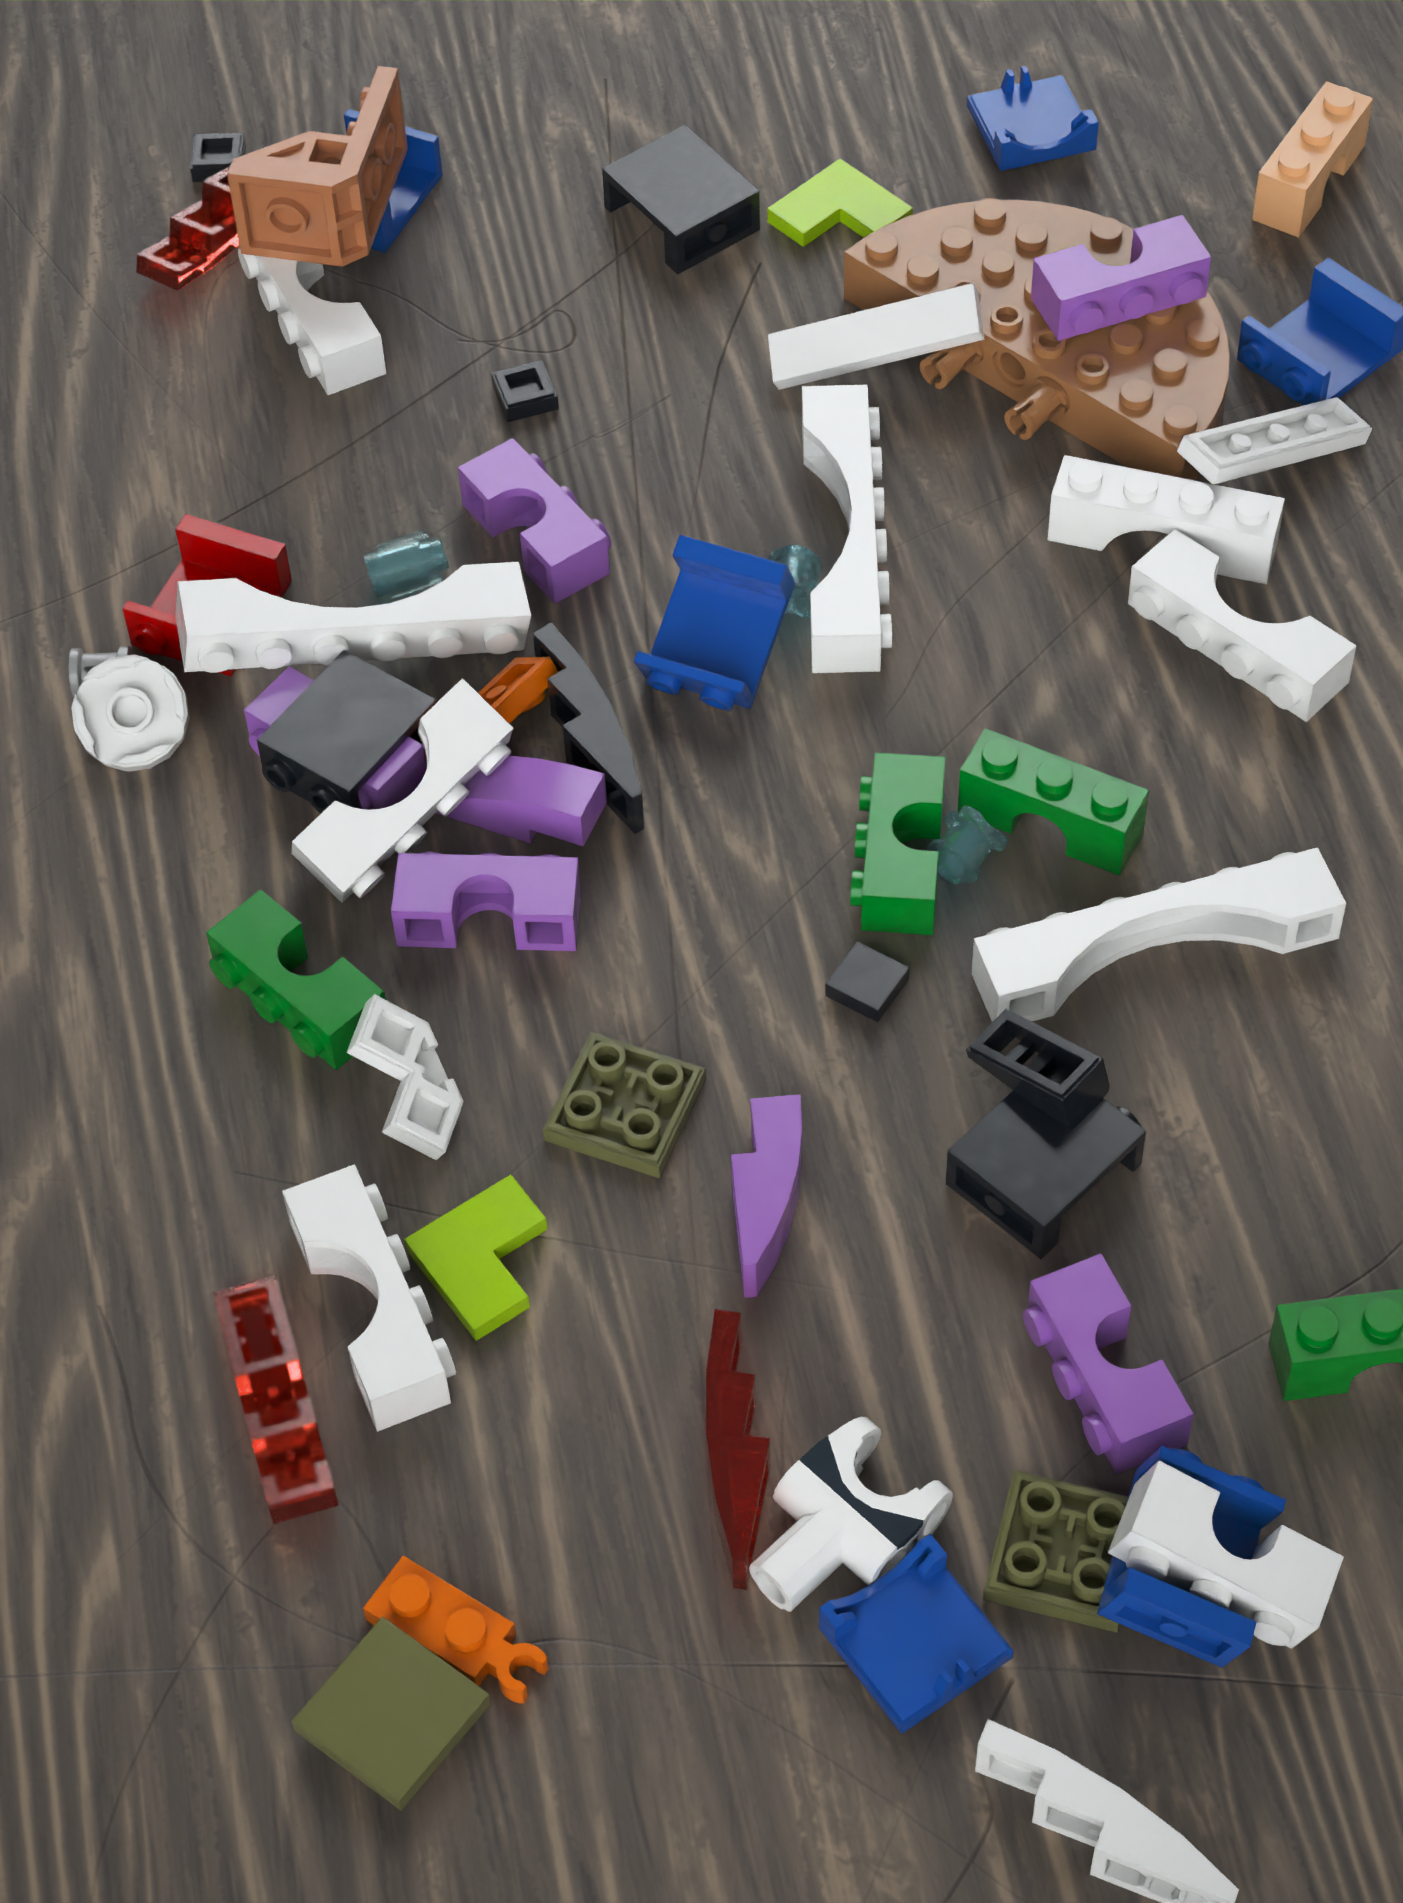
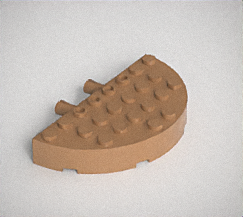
[844,198,1230,481]

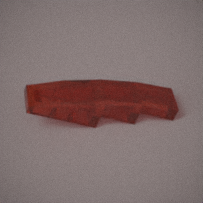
[136,147,264,291]
[213,1275,339,1524]
[706,1309,771,1590]

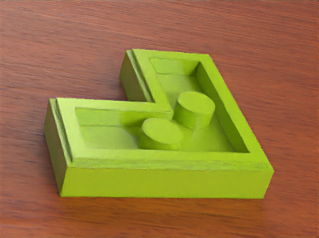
[767,158,913,247]
[404,1174,548,1341]

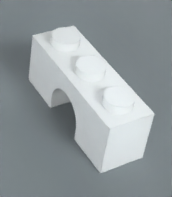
[1108,1461,1344,1649]

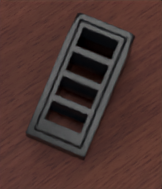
[966,1009,1110,1129]

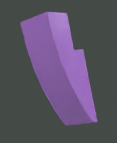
[436,756,607,846]
[731,1094,802,1298]

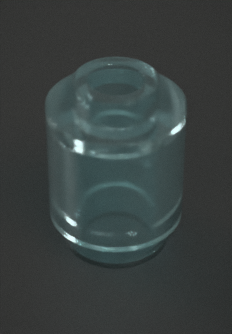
[363,529,449,599]

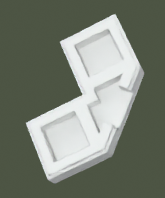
[346,994,464,1160]

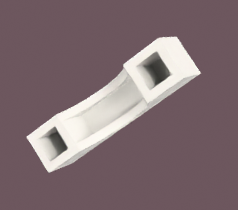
[238,249,386,395]
[1048,455,1285,584]
[1128,529,1356,722]
[291,678,513,903]
[282,1164,456,1432]

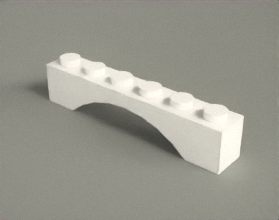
[802,385,892,673]
[176,562,531,673]
[971,847,1346,1022]

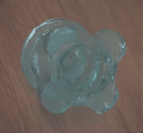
[768,545,823,618]
[927,806,1008,884]

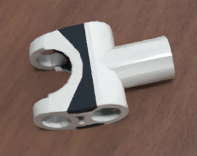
[749,1417,953,1612]

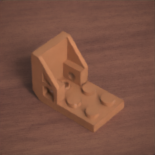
[227,66,408,267]

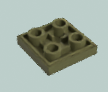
[543,1032,706,1179]
[983,1470,1128,1633]
[291,1616,491,1811]

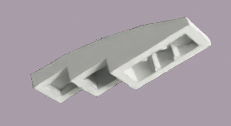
[975,1719,1239,1903]

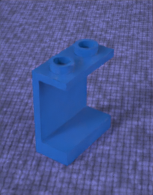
[344,109,443,253]
[1237,257,1403,405]
[634,535,796,711]
[1097,1446,1286,1668]

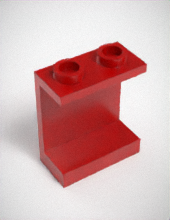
[122,514,292,677]

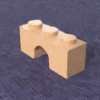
[1252,81,1373,238]

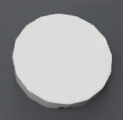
[71,654,190,772]

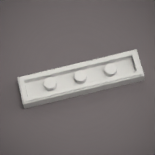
[768,283,985,390]
[1177,397,1372,485]

